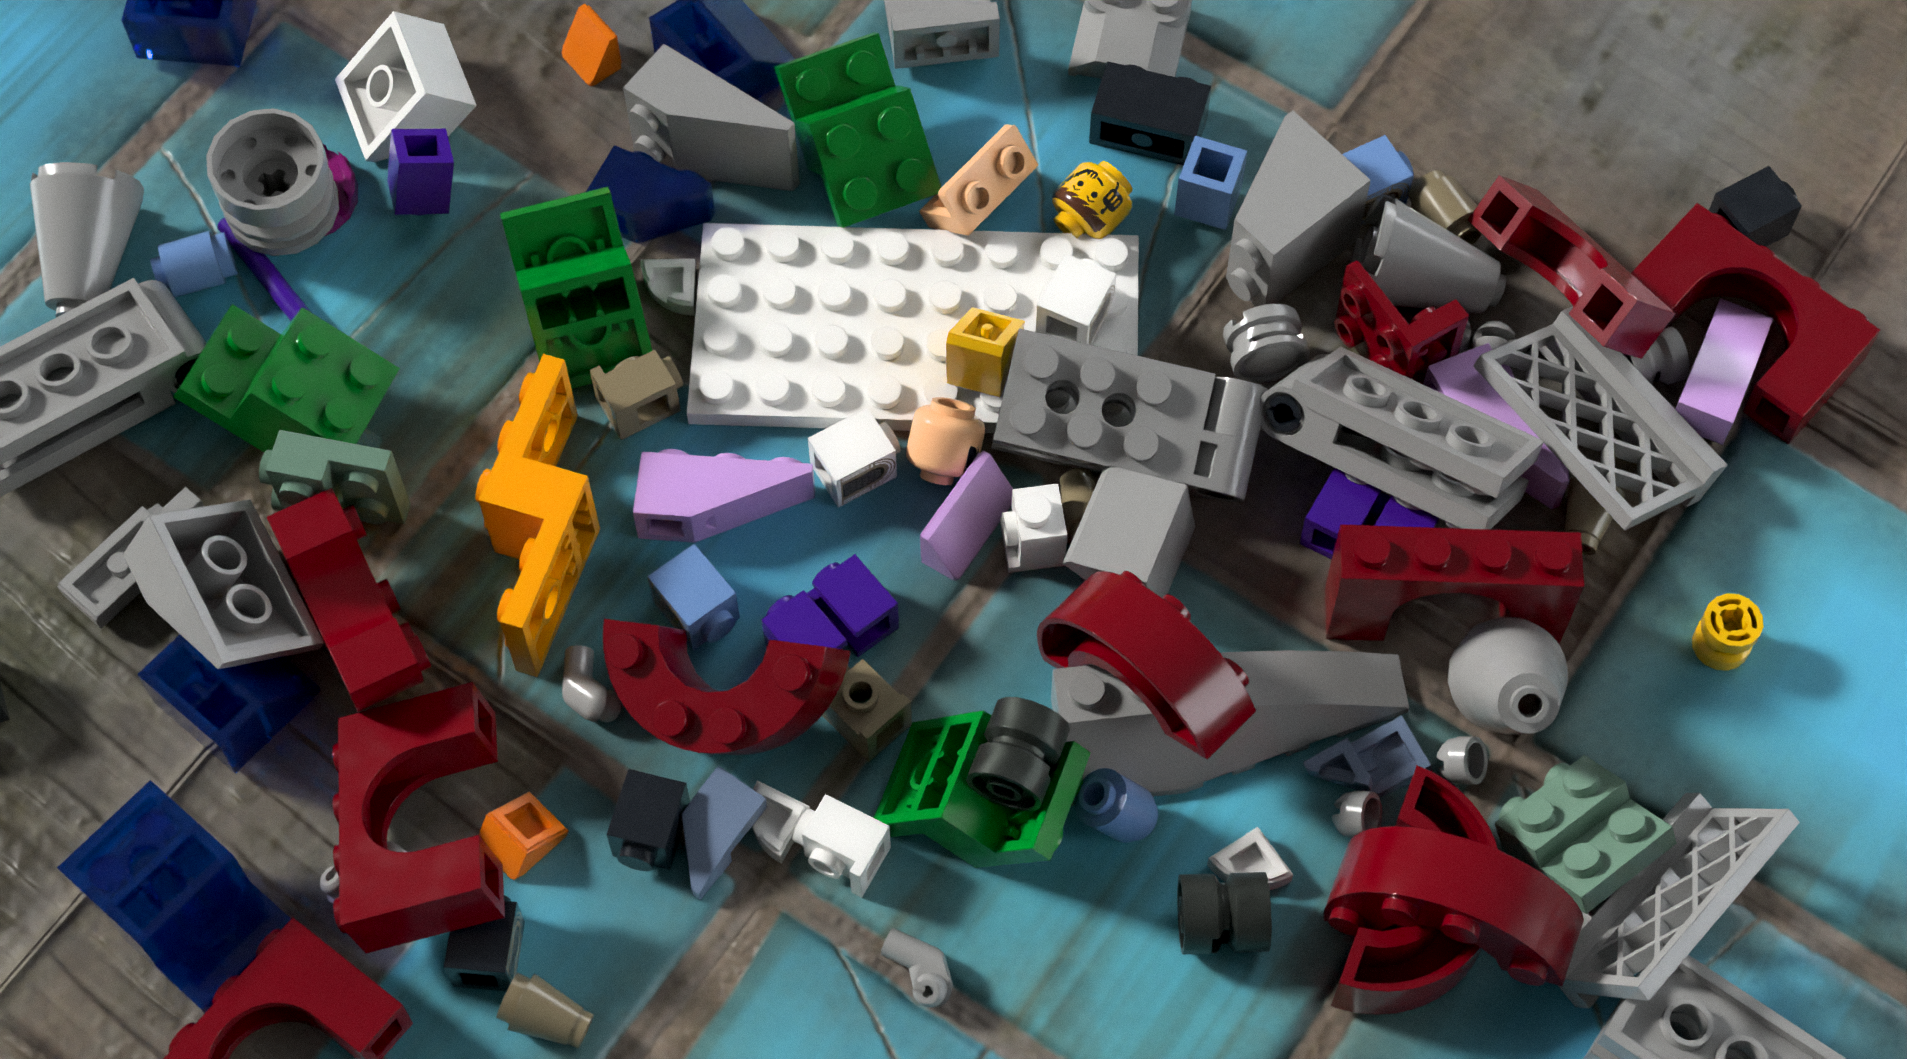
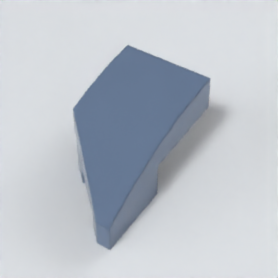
[1303,715,1433,798]
[682,765,767,900]

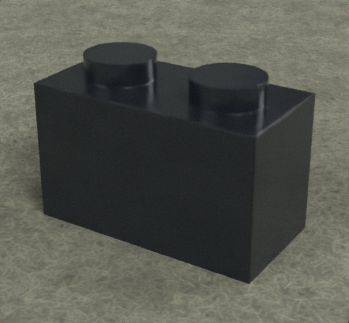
[1089,61,1212,166]

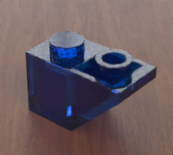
[586,145,715,244]

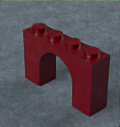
[1631,203,1881,445]
[1325,524,1584,645]
[332,682,505,954]
[163,917,413,1059]

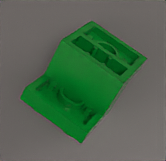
[774,32,941,228]
[500,187,652,389]
[174,304,400,453]
[874,710,1091,868]

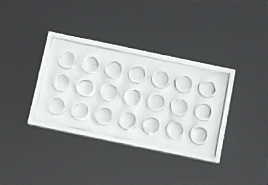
[687,223,1139,433]

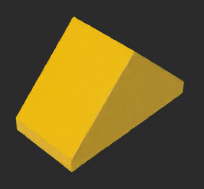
[946,307,1025,397]

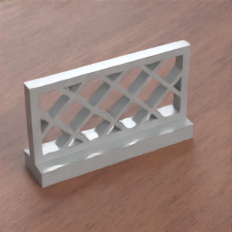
[1473,306,1727,531]
[1558,793,1800,1009]

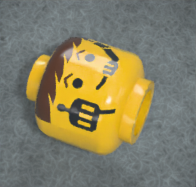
[1052,161,1133,239]

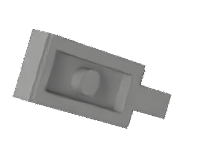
[57,487,205,629]

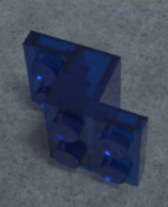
[57,780,291,1014]

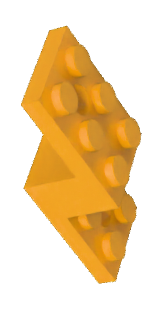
[475,354,600,677]

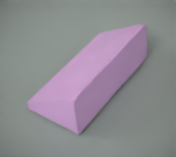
[920,450,1013,580]

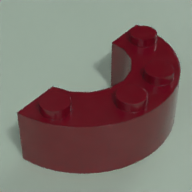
[267,488,432,712]
[1037,571,1256,760]
[603,619,851,755]
[1331,765,1498,1015]
[1323,826,1584,986]

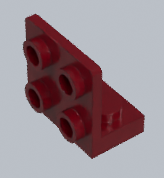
[1335,260,1469,384]

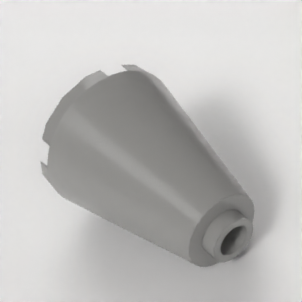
[30,162,144,317]
[1349,194,1506,314]
[1448,617,1568,735]

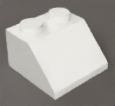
[335,11,476,162]

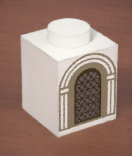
[1036,253,1116,345]
[808,407,901,508]

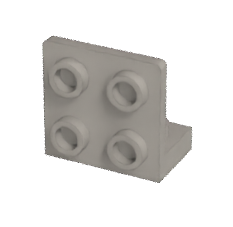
[884,0,1000,69]

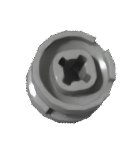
[1223,304,1310,383]

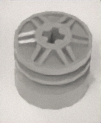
[206,108,339,256]

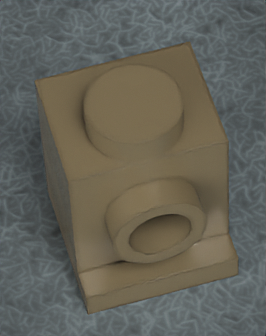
[590,350,683,440]
[822,659,912,762]

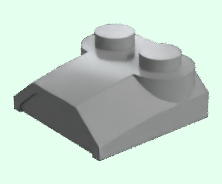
[1068,0,1192,79]

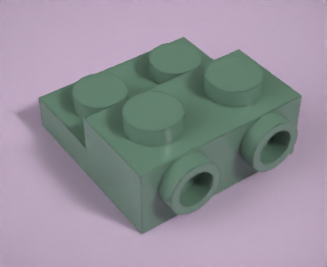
[259,430,411,524]
[1495,755,1677,914]

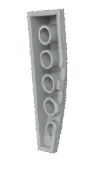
[1051,650,1409,806]

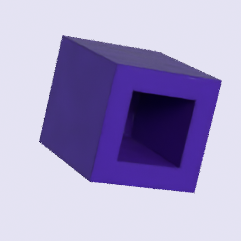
[387,128,454,216]

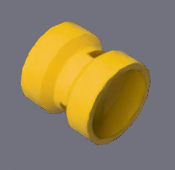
[1692,593,1764,671]

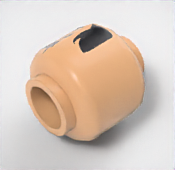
[906,397,985,485]

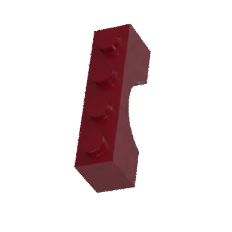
[1468,175,1676,359]

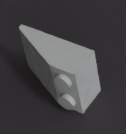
[623,44,800,191]
[123,499,324,669]

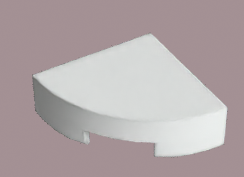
[641,259,697,316]
[752,780,810,863]
[1207,827,1293,890]

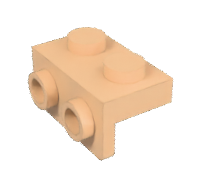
[919,124,1039,236]

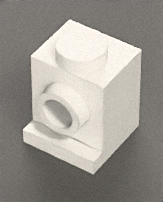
[1000,484,1067,573]
[793,794,891,898]

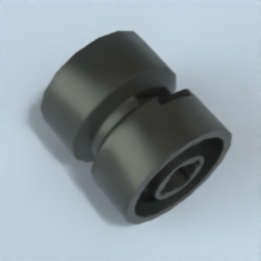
[966,697,1070,812]
[1177,872,1272,954]

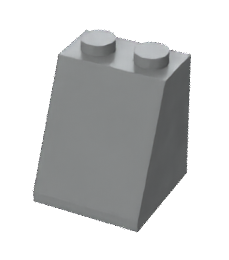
[1226,110,1371,306]

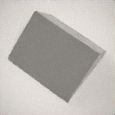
[1062,467,1195,598]

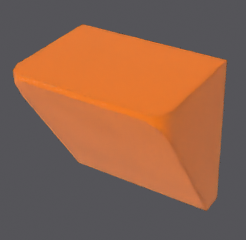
[562,4,622,86]
[478,792,569,880]

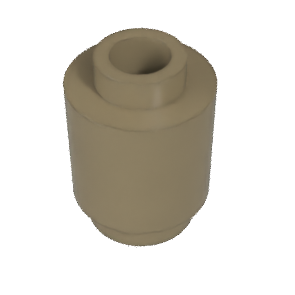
[1408,170,1482,245]

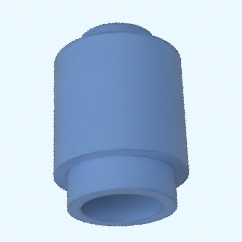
[150,231,238,298]
[1074,768,1158,843]

